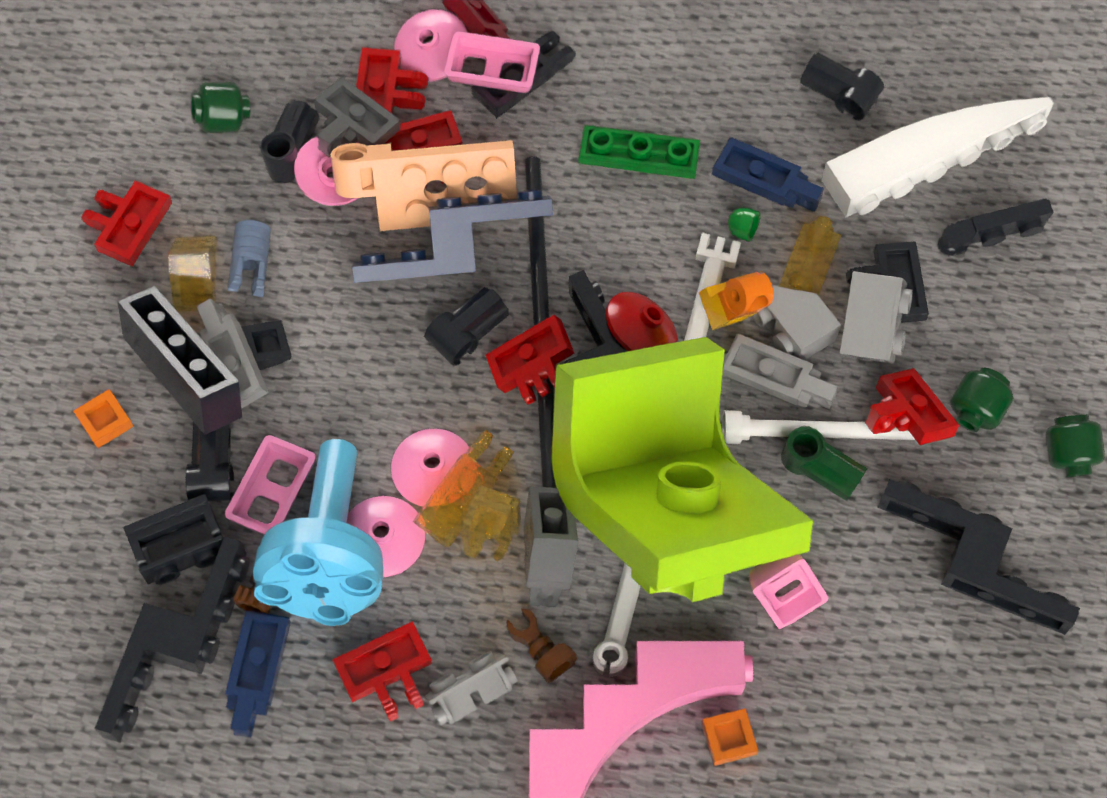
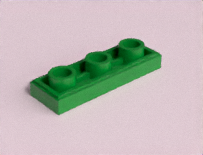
[579,125,701,179]

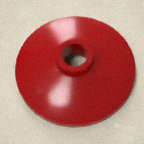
[606,292,678,351]

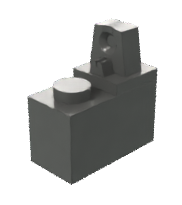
[523,486,578,607]

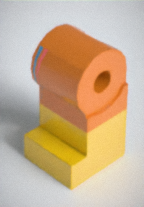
[698,271,774,330]

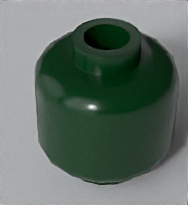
[191,82,250,133]
[950,367,1014,432]
[1045,414,1105,477]

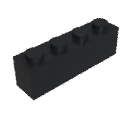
[117,286,242,435]

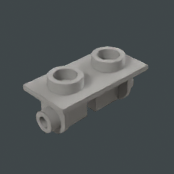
[423,651,518,726]

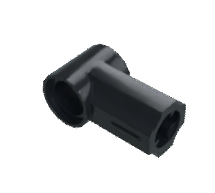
[800,53,884,121]
[260,99,320,183]
[424,287,509,366]
[185,421,234,501]

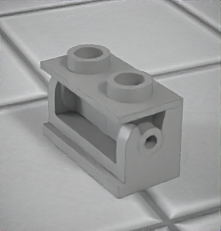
[840,271,912,364]

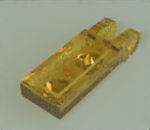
[413,430,513,548]

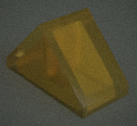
[167,236,217,312]

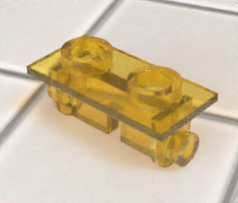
[778,216,842,296]

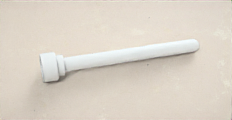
[722,410,915,444]

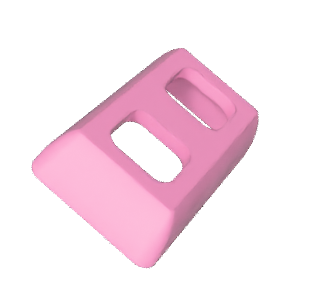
[445,31,540,93]
[225,435,315,535]
[749,554,828,629]

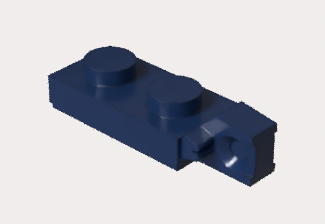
[712,137,824,212]
[225,610,291,738]

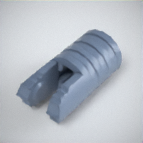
[228,220,271,297]

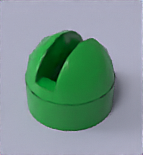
[728,208,760,242]

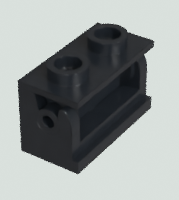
[123,494,224,585]

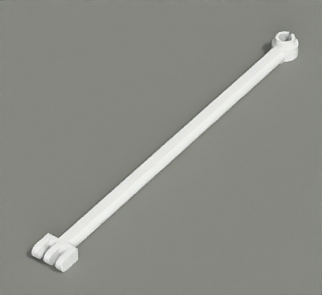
[593,233,741,677]

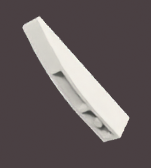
[821,97,1054,217]

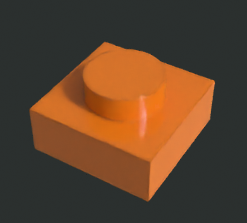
[73,389,134,449]
[701,708,759,766]

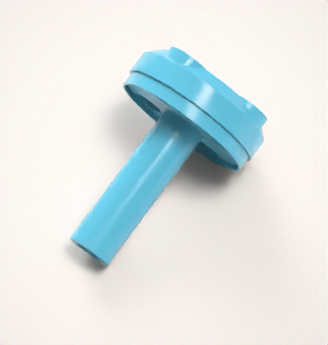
[253,439,384,626]

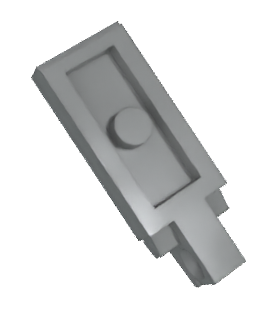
[197,298,269,408]
[722,334,838,409]

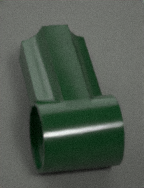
[781,426,868,501]

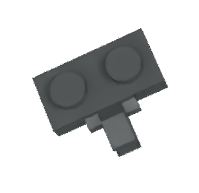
[315,77,400,158]

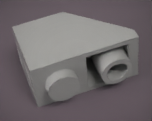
[751,286,841,360]

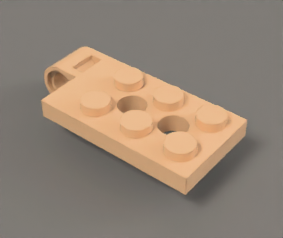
[331,140,517,231]

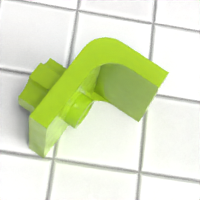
[552,337,813,602]

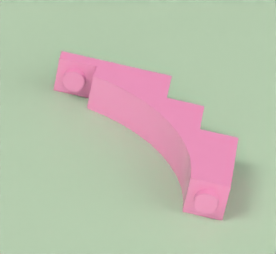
[529,641,753,798]

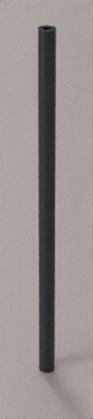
[525,156,557,488]

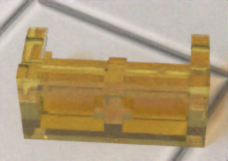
[461,485,521,561]

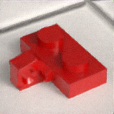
[865,368,959,445]

